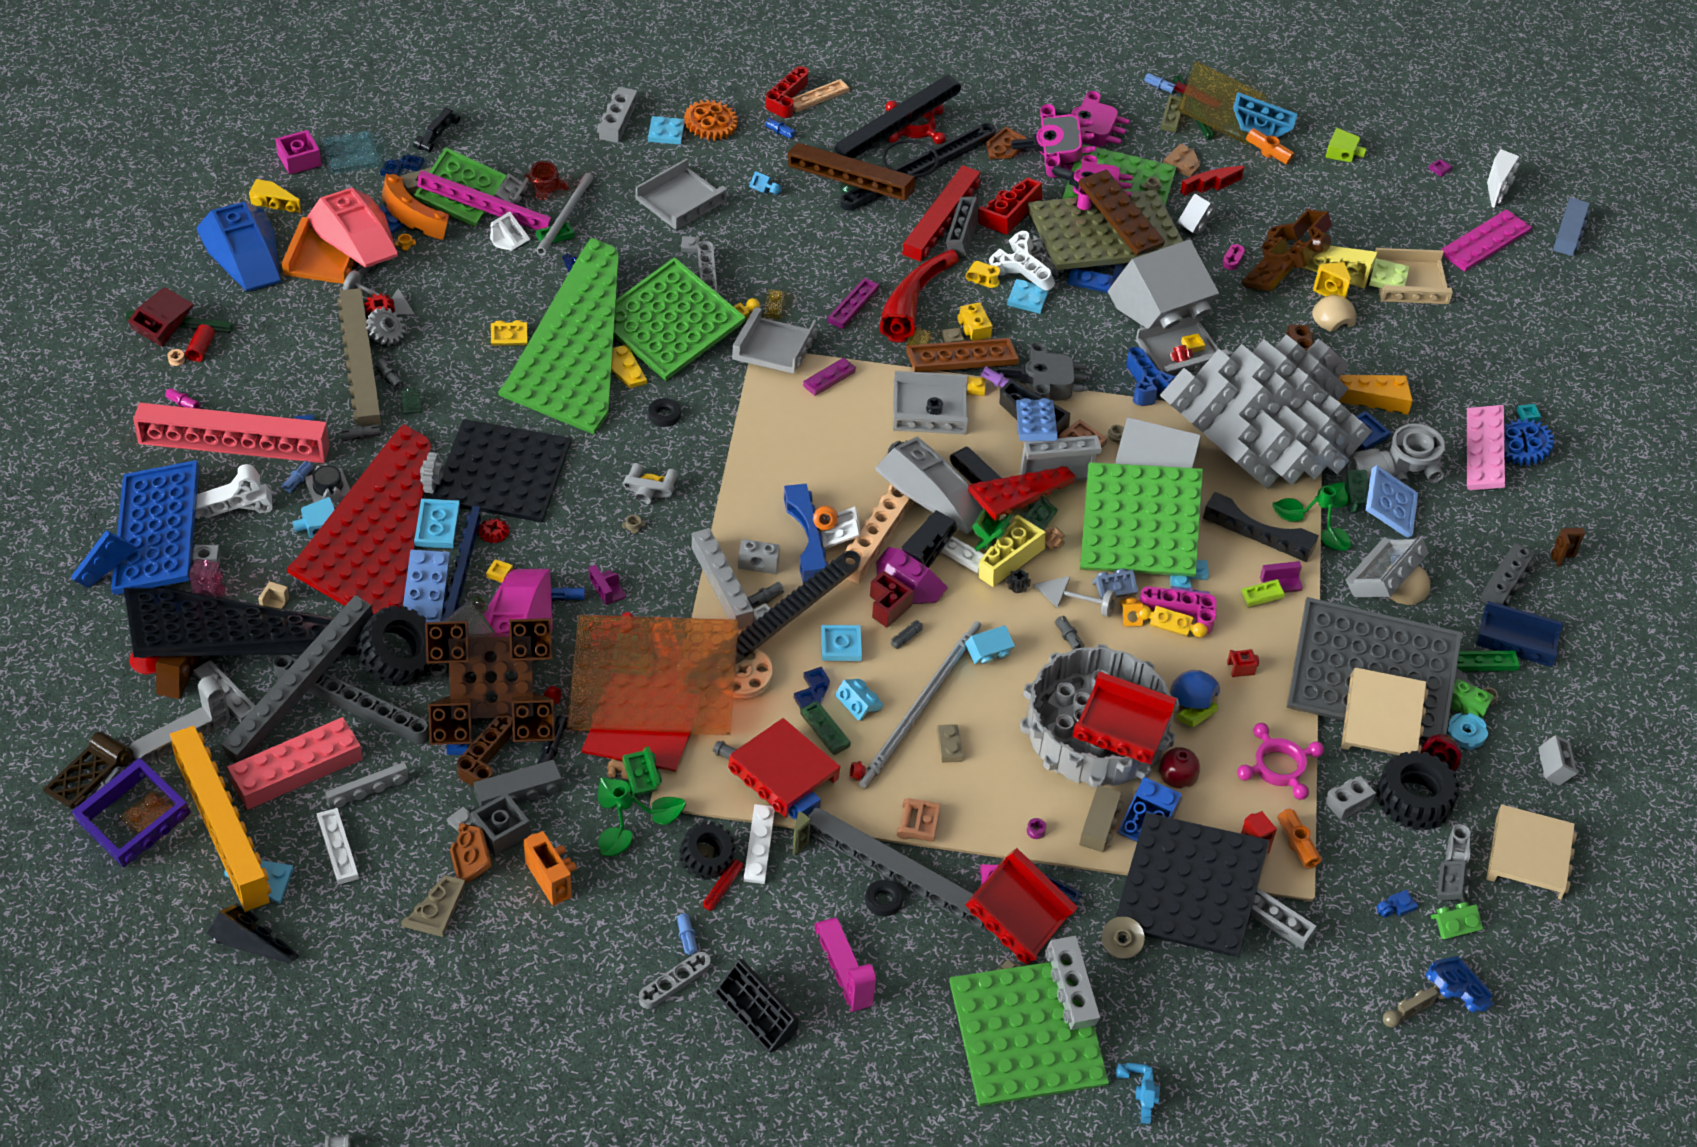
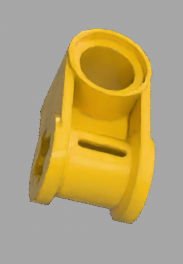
[966,261,1000,288]

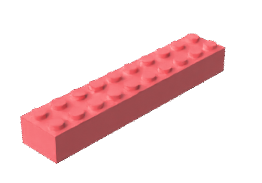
[133,403,330,463]

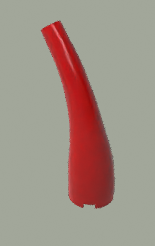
[879,249,958,342]

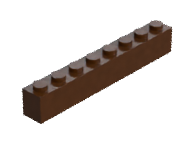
[788,143,915,201]

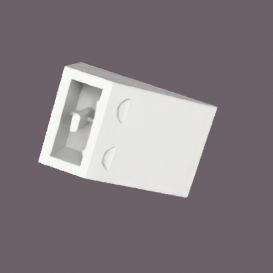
[1487,149,1519,208]

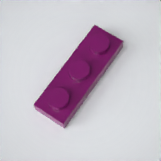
[803,357,856,396]

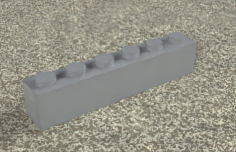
[691,528,754,631]

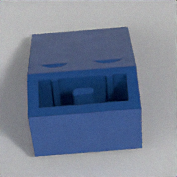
[1117,777,1183,842]

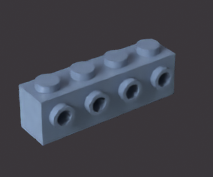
[1553,198,1591,256]

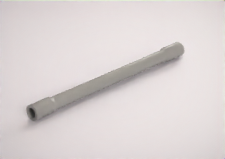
[536,173,594,256]

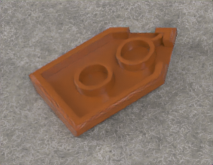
[986,126,1028,159]
[450,823,492,884]

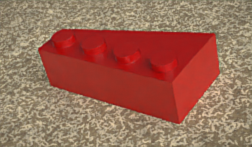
[978,178,1042,235]

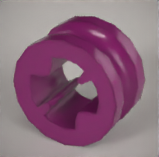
[1027,818,1046,839]

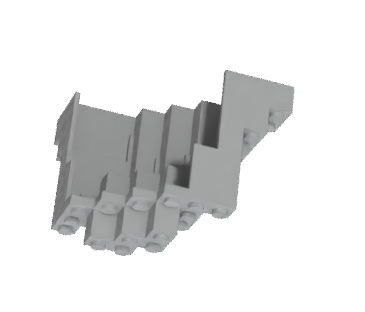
[1160,334,1372,489]

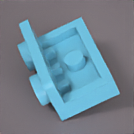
[835,678,884,721]

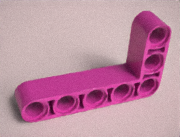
[815,917,876,1012]

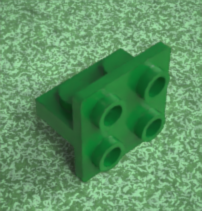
[972,509,1012,551]

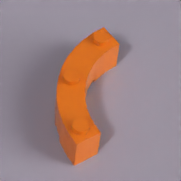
[382,174,449,240]

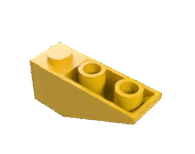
[249,179,301,213]

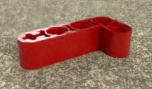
[766,66,809,118]

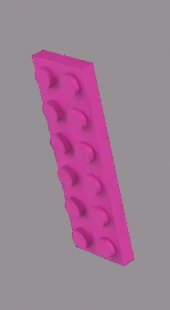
[1441,209,1532,272]

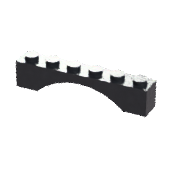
[1203,492,1319,562]

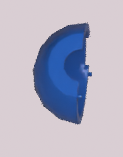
[1170,670,1220,709]

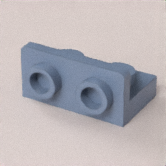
[1092,568,1139,599]

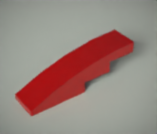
[1180,165,1245,196]

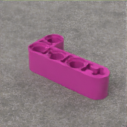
[1139,587,1217,634]

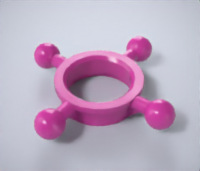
[1237,723,1324,800]

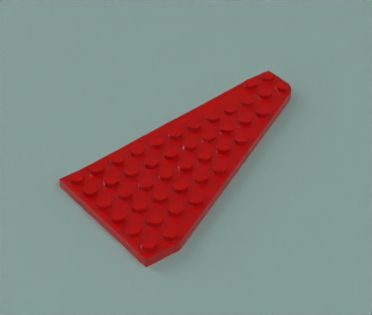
[287,424,431,614]

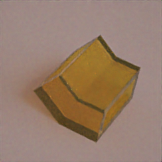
[907,325,931,345]

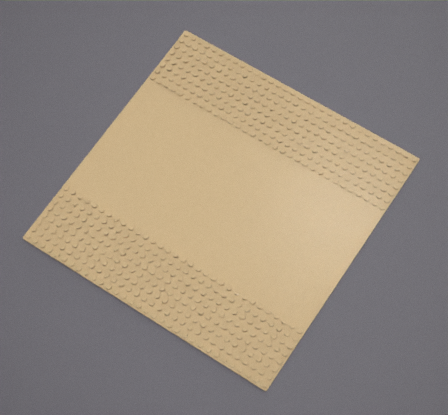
[650,354,1322,901]

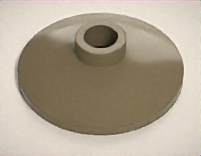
[1101,917,1145,959]

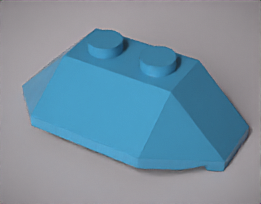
[1233,92,1297,137]

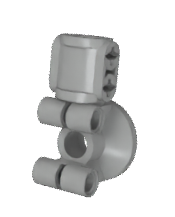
[1347,423,1445,490]

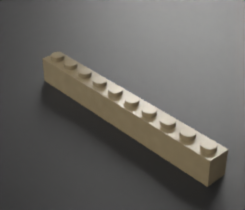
[337,288,381,427]

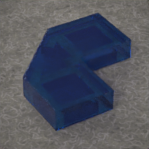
[380,154,424,176]
[793,666,830,712]

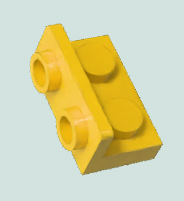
[491,320,527,346]

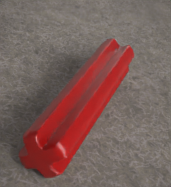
[703,859,743,911]

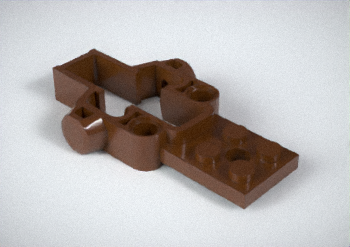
[1242,209,1332,291]

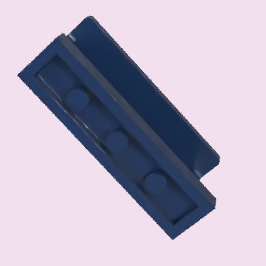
[1476,601,1563,667]

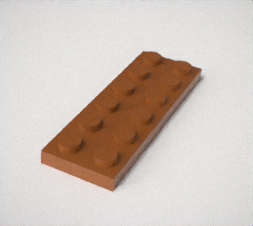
[906,338,1019,372]

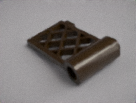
[43,731,133,810]

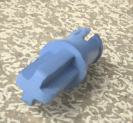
[1144,73,1176,94]
[281,461,313,493]
[676,913,698,955]

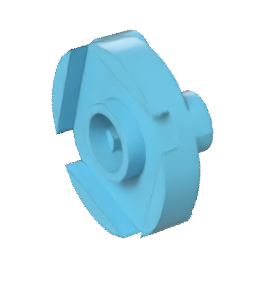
[1447,713,1488,750]

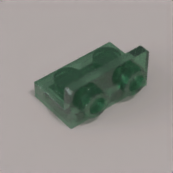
[1345,470,1369,513]
[1019,495,1058,530]

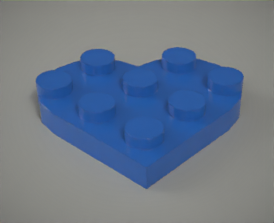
[1425,956,1494,1013]

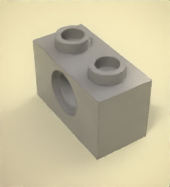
[738,539,780,574]

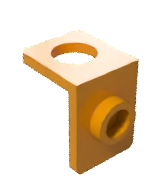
[1119,597,1143,627]

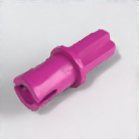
[165,388,200,409]

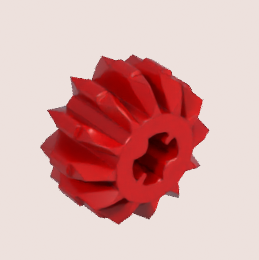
[364,292,395,317]

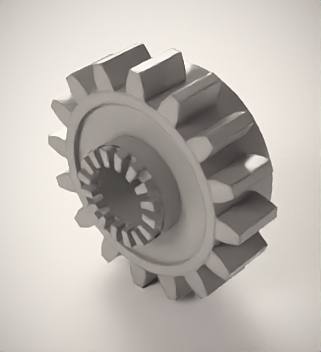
[366,307,406,346]

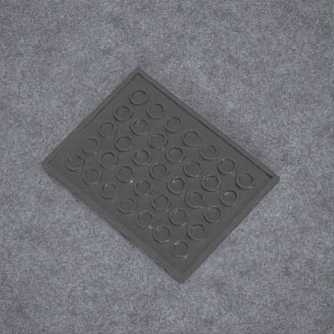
[1286,597,1462,740]

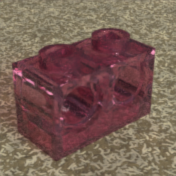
[189,559,225,597]

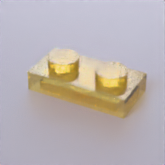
[764,289,785,319]

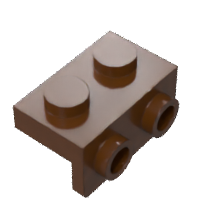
[1551,528,1585,567]

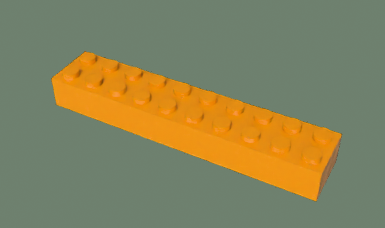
[170,725,271,912]

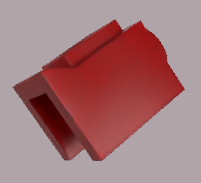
[1227,649,1259,677]

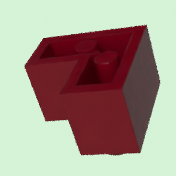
[870,570,914,627]

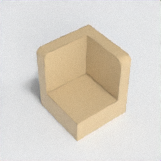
[258,581,289,609]

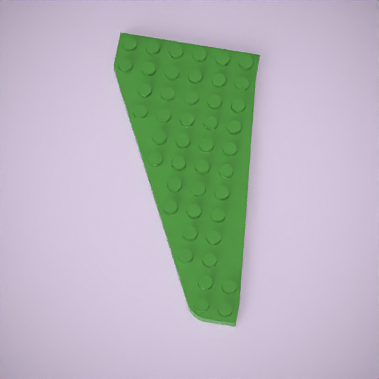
[498,238,619,434]

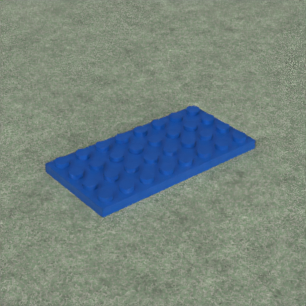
[111,460,200,595]

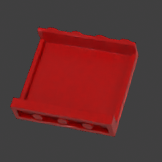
[1073,671,1177,765]
[728,718,841,818]
[965,848,1078,964]

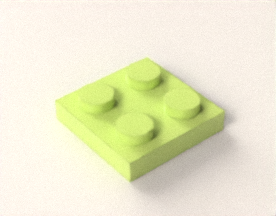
[1369,258,1410,289]

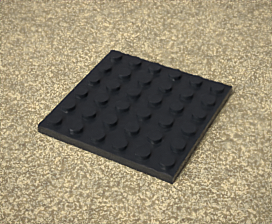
[432,419,571,523]
[1115,813,1269,958]

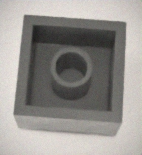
[471,793,531,855]

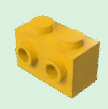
[957,302,992,341]

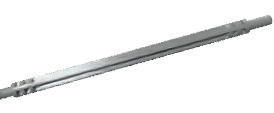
[859,621,981,788]

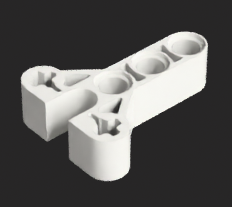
[989,231,1055,290]
[195,464,272,519]

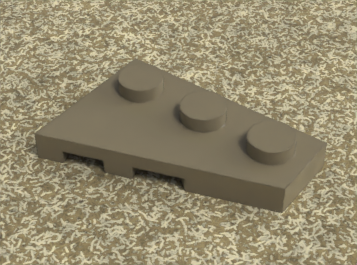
[401,875,465,937]

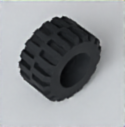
[679,821,736,880]

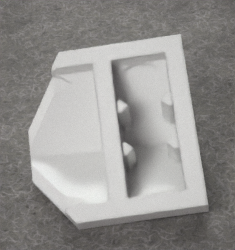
[490,212,530,251]

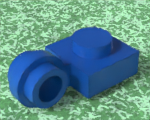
[1377,890,1418,918]

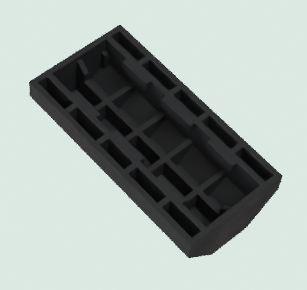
[713,959,799,1053]

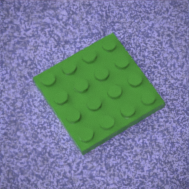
[414,147,507,227]

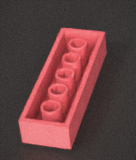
[227,717,363,810]

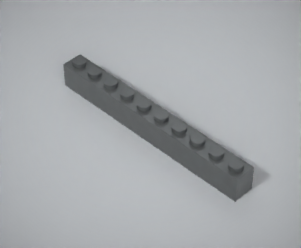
[221,595,374,762]

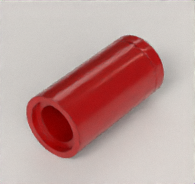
[185,324,215,362]

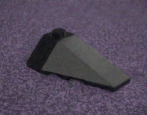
[207,903,299,964]

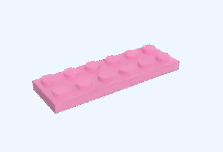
[1467,405,1505,490]

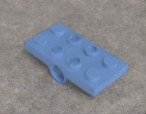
[1016,398,1057,441]
[403,550,450,622]

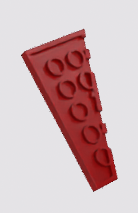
[968,466,1076,521]

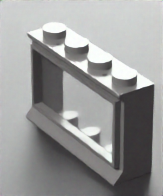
[1346,537,1429,597]

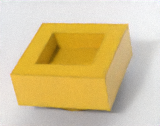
[1181,333,1206,353]
[966,377,986,396]
[486,559,513,583]

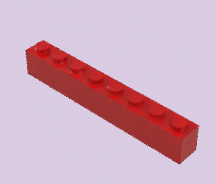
[902,165,981,262]

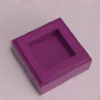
[1428,159,1452,177]

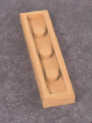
[792,79,850,112]

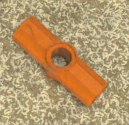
[1246,128,1295,165]
[1277,808,1322,869]

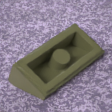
[792,811,811,855]

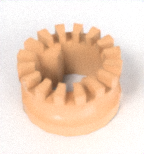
[168,349,185,366]

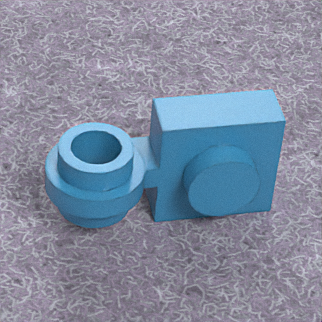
[749,171,782,195]

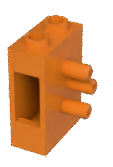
[524,831,577,906]

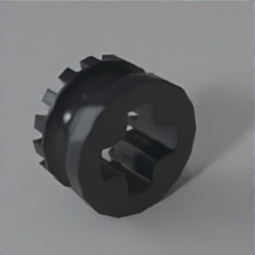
[926,397,943,415]

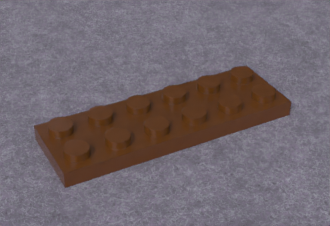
[1078,169,1165,256]

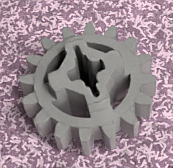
[420,452,444,493]

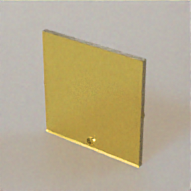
[1178,61,1266,145]

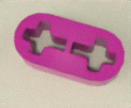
[1222,244,1245,270]

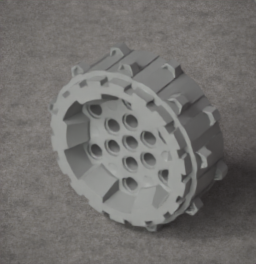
[1020,644,1179,788]

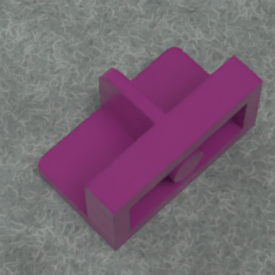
[589,565,626,605]

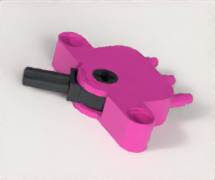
[1052,155,1133,210]

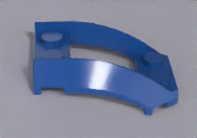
[1067,263,1126,293]

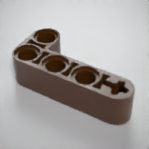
[457,714,513,787]

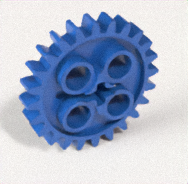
[1504,418,1554,466]

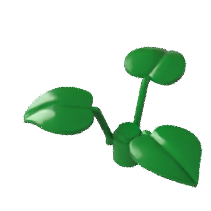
[1272,482,1351,551]
[598,777,686,856]

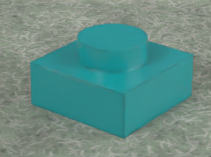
[1516,404,1541,422]

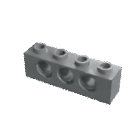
[597,87,637,143]
[1251,888,1316,950]
[1045,935,1100,1030]

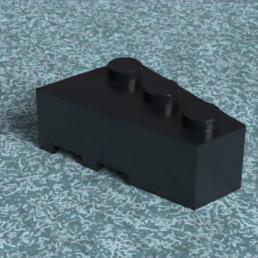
[902,510,957,568]

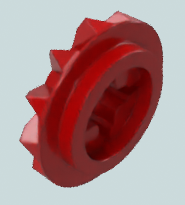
[478,517,509,543]

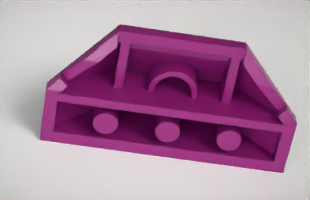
[876,547,948,604]

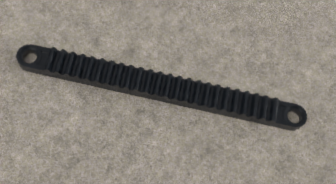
[840,123,996,211]
[684,551,861,695]

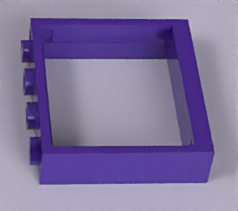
[71,758,191,868]

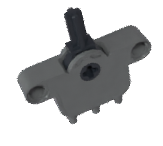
[997,342,1088,399]

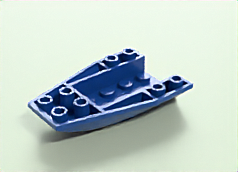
[196,201,281,292]

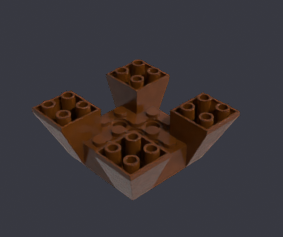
[425,618,555,745]

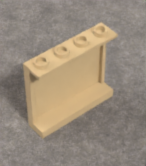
[1374,248,1453,304]
[1341,668,1428,755]
[1486,804,1577,900]

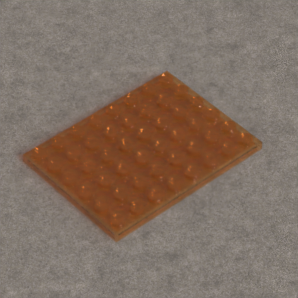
[567,615,739,735]

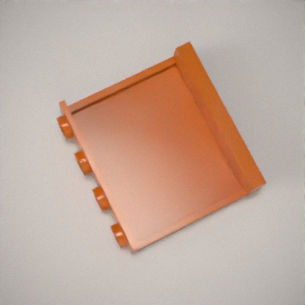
[282,217,357,284]

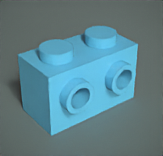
[965,625,1015,664]

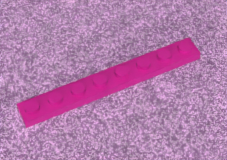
[417,170,551,230]

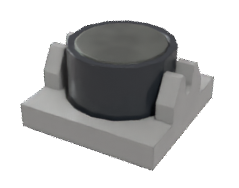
[304,464,350,503]

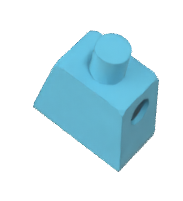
[292,497,335,538]

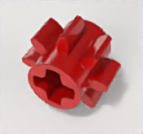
[1170,345,1193,363]

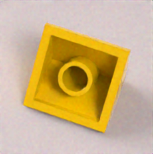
[1313,262,1351,298]

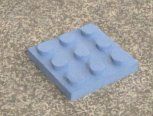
[1366,465,1418,538]

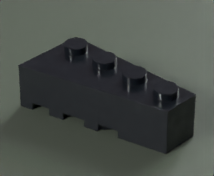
[999,379,1070,438]

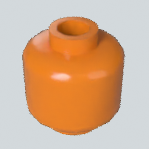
[813,505,839,531]

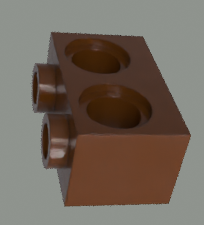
[1286,325,1314,351]

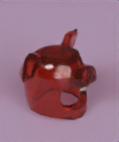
[524,161,569,199]

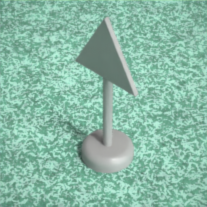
[343,270,415,315]
[1033,576,1116,617]

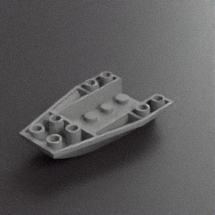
[875,436,984,534]

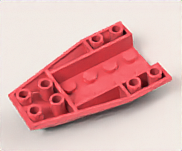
[307,188,398,268]

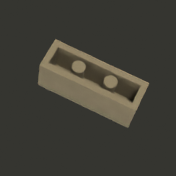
[1079,786,1123,852]

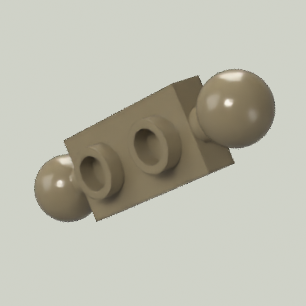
[1383,984,1446,1028]

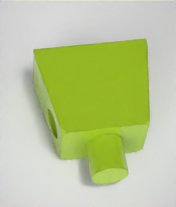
[1326,128,1367,162]

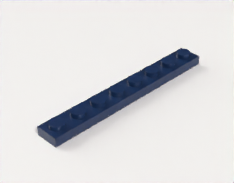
[440,506,481,621]

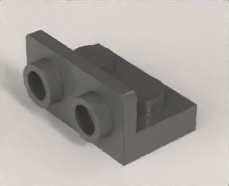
[1437,860,1473,903]

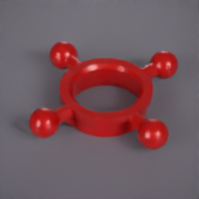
[886,100,946,145]

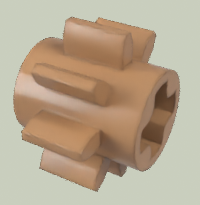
[1045,527,1065,550]

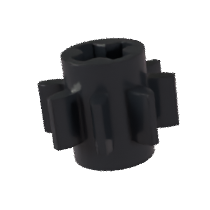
[1006,570,1031,594]

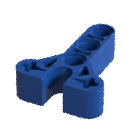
[1126,347,1176,406]

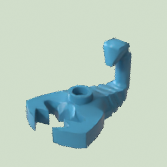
[1116,1063,1160,1124]

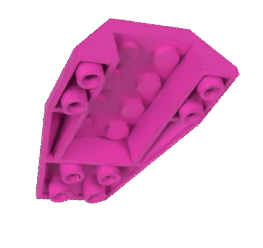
[474,569,553,657]

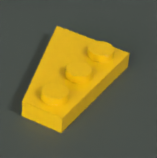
[612,345,647,388]

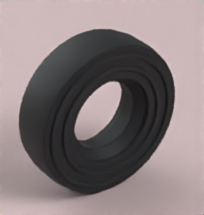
[648,398,681,427]
[865,880,903,916]

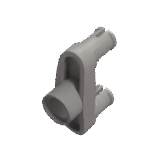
[623,463,678,504]

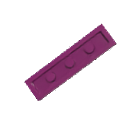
[827,277,879,329]

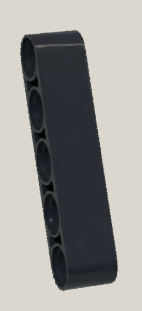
[950,446,1017,511]

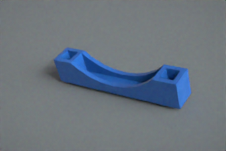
[784,483,829,583]

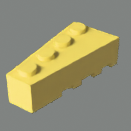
[1302,246,1377,289]
[979,514,1046,587]

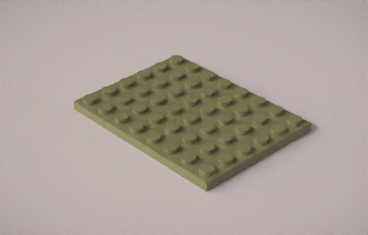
[1027,190,1183,270]

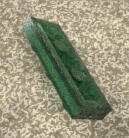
[800,700,851,755]

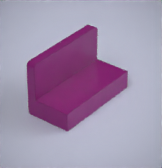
[1260,561,1303,593]

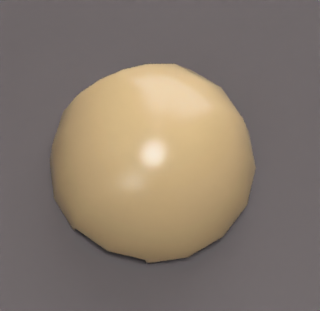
[1312,295,1357,332]
[1387,565,1430,605]

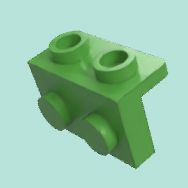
[1450,679,1494,719]
[1431,902,1483,939]

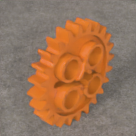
[684,99,738,141]

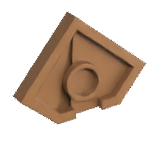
[1163,143,1200,177]

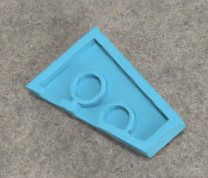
[224,860,294,904]

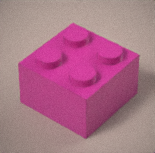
[275,130,322,175]

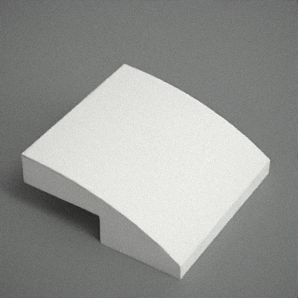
[820,506,860,549]

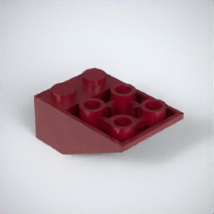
[128,287,194,347]

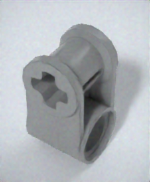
[1446,824,1471,865]

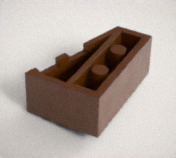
[156,656,201,699]

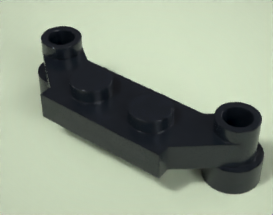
[413,107,461,153]

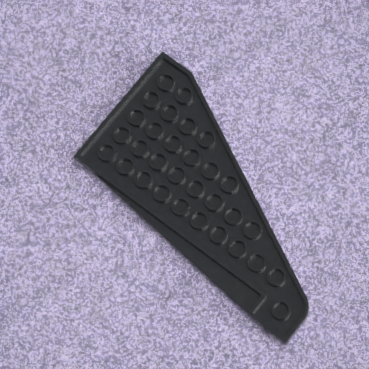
[124,587,360,658]

